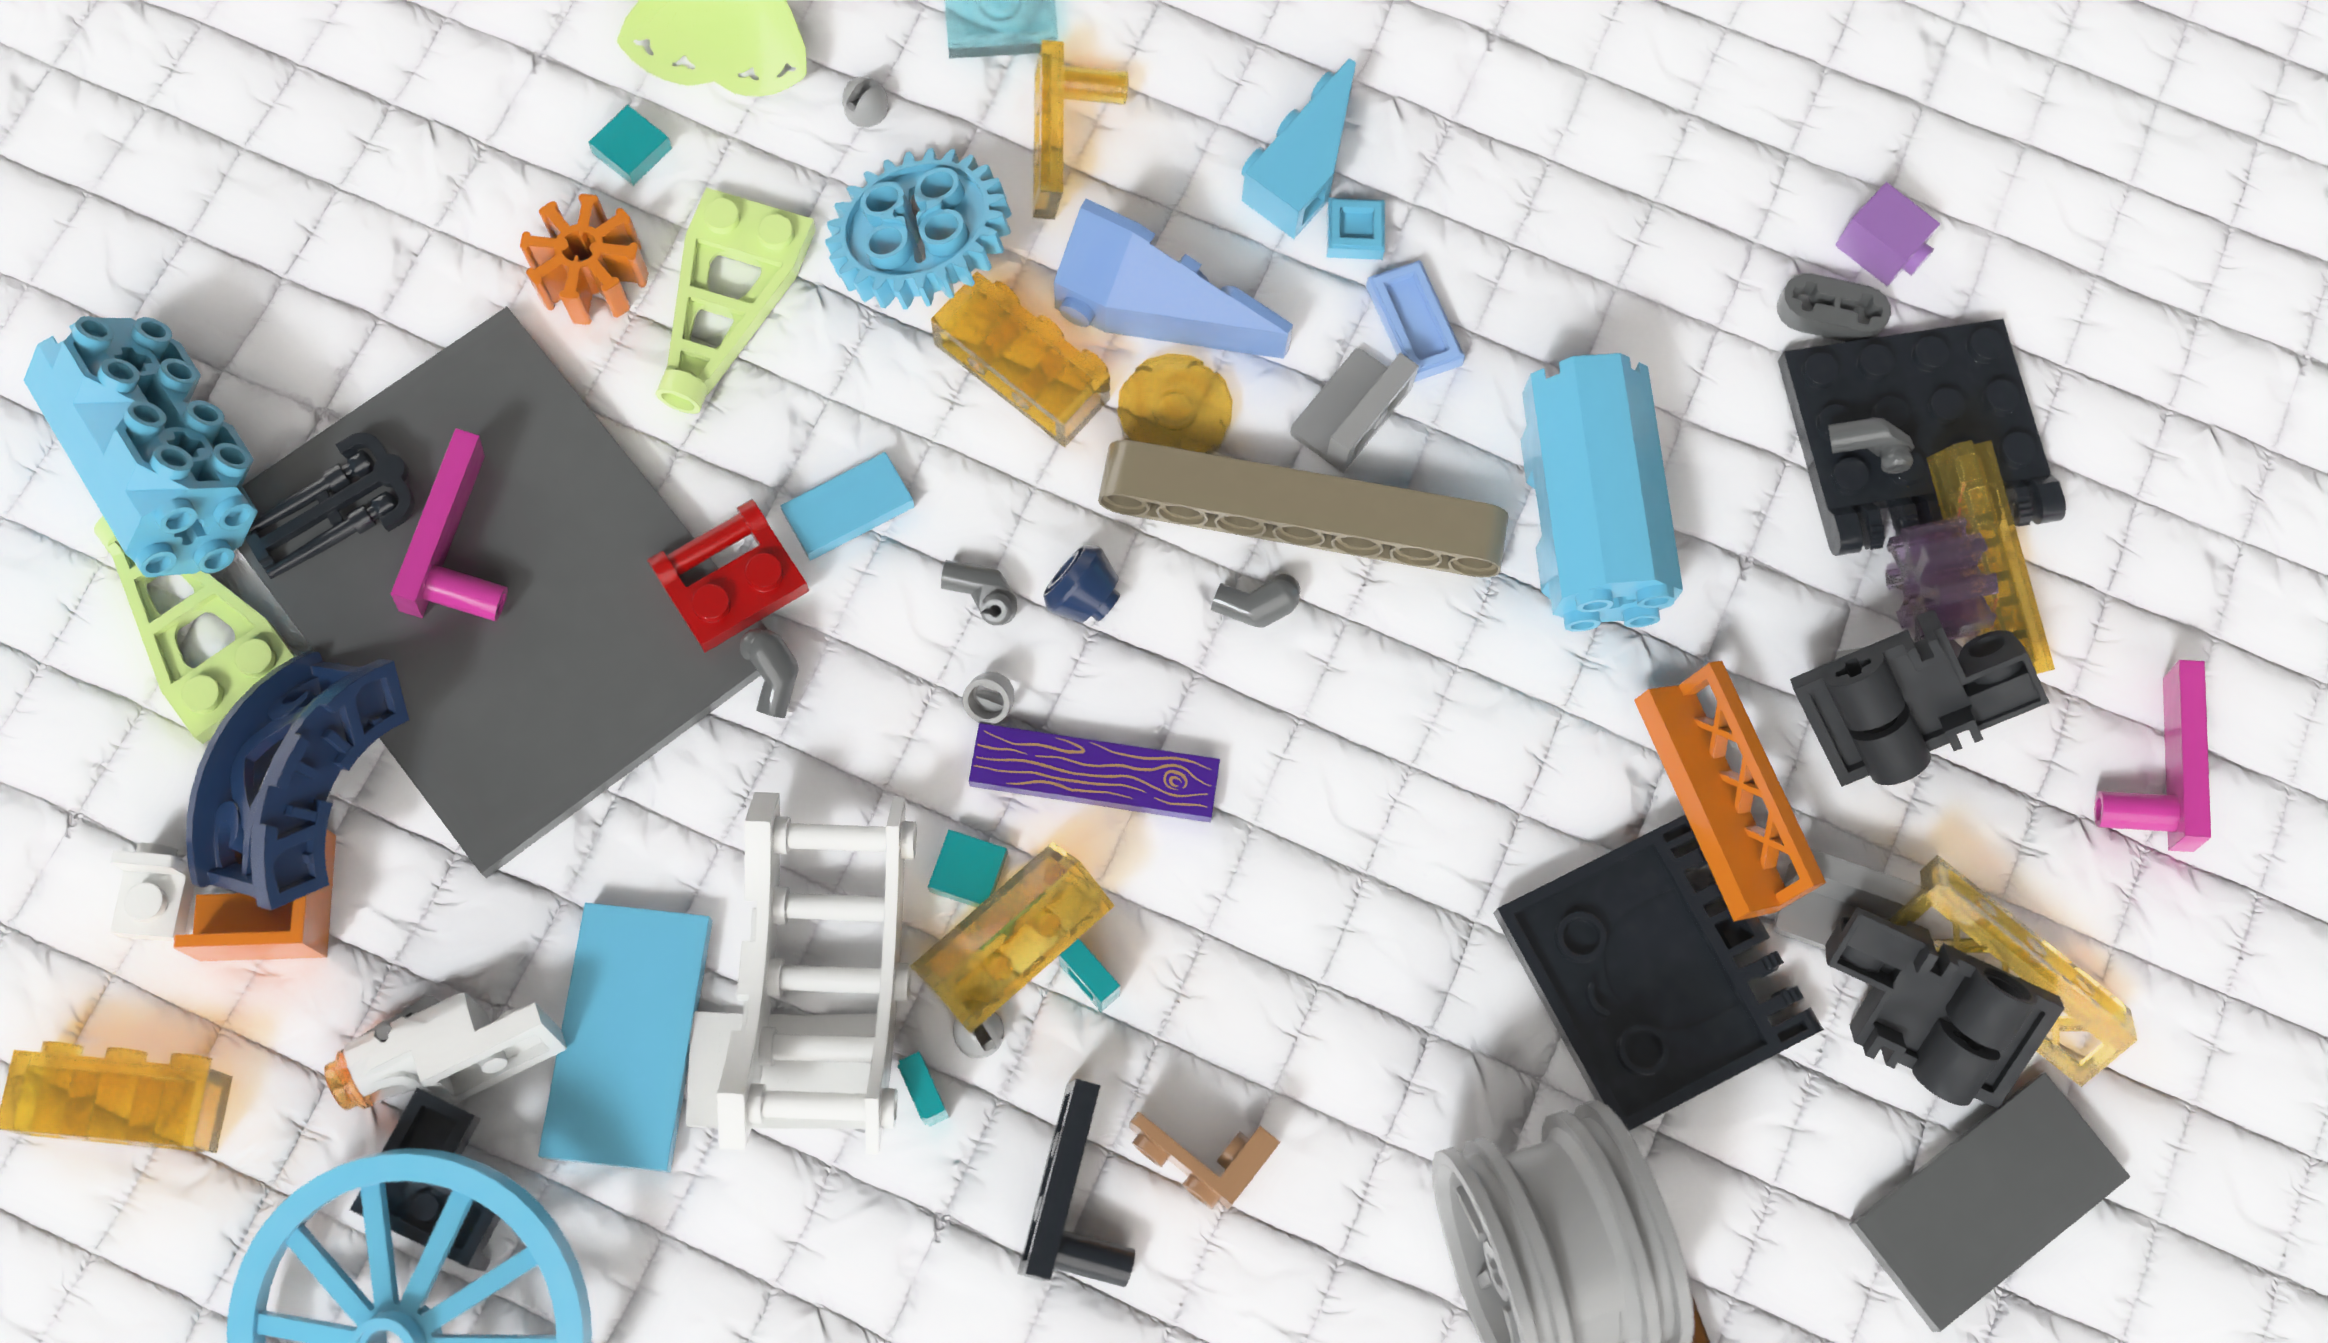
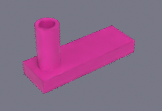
[391,428,508,622]
[2094,660,2211,852]

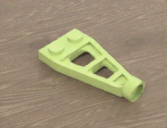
[655,187,816,414]
[94,516,296,744]

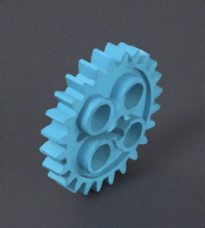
[825,148,1012,310]

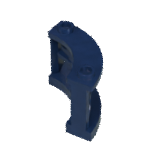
[186,651,409,910]

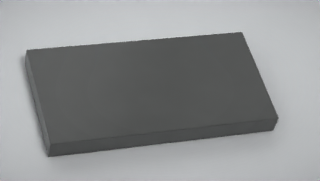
[1849,1072,2131,1332]

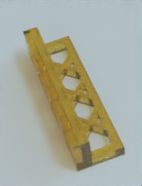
[1926,440,2055,674]
[1888,854,2138,1087]

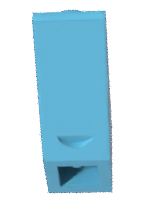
[1241,58,1356,239]

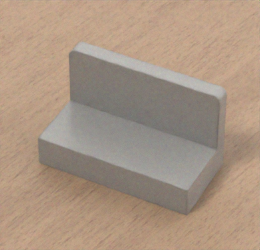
[1290,348,1419,473]
[1773,848,1928,949]

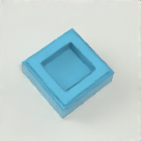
[1326,198,1385,260]

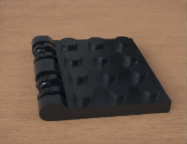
[1778,319,2066,556]
[1493,815,1824,1131]

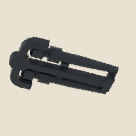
[245,433,415,579]

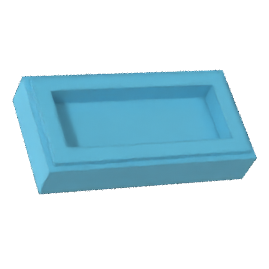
[780,452,915,561]

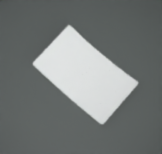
[685,1011,877,1129]

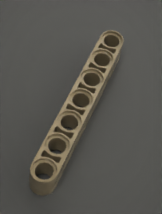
[1098,440,1509,577]

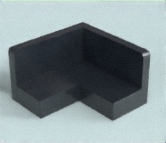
[349,1088,501,1272]

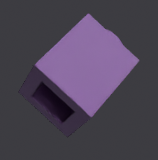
[1835,182,1941,287]

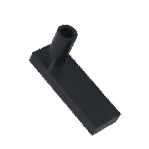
[1017,1079,1135,1288]

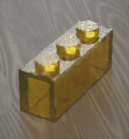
[930,271,1110,447]
[910,842,1115,1034]
[0,1041,233,1154]

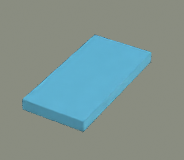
[538,903,713,1173]

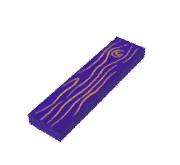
[968,723,1220,823]

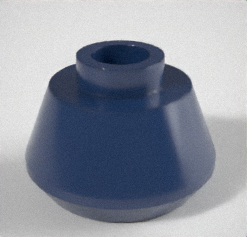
[1043,545,1121,623]

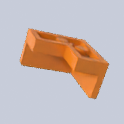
[173,829,336,961]

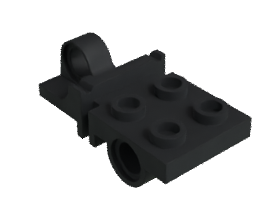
[1790,610,2050,787]
[1825,907,2065,1109]

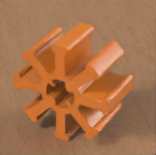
[520,194,649,325]

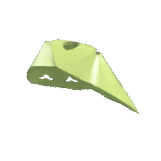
[617,0,807,96]

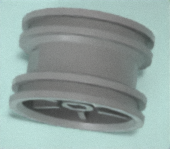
[1432,1100,1694,1343]

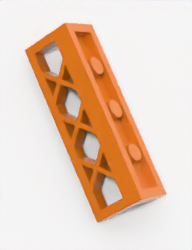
[1634,661,1826,922]

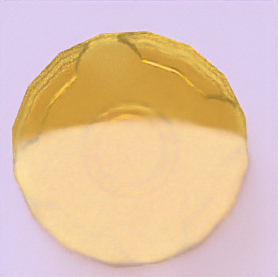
[1117,353,1233,454]

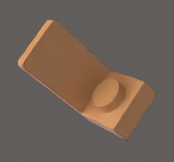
[1129,1111,1281,1210]

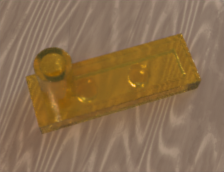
[1032,40,1129,220]

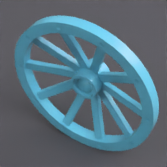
[227,1149,592,1343]

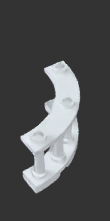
[717,792,917,1155]

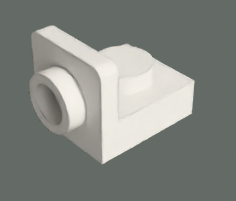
[110,843,195,942]

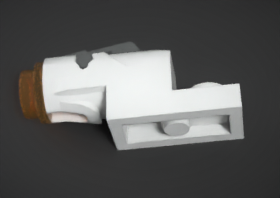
[324,992,567,1111]

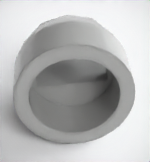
[842,76,888,127]
[962,672,1014,725]
[953,1005,1004,1059]

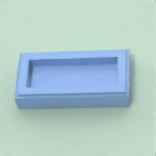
[1366,260,1465,382]

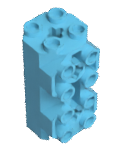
[23,316,258,578]
[1520,353,1683,632]

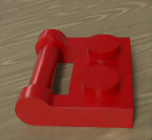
[647,499,809,653]

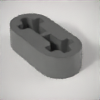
[1777,273,1891,342]

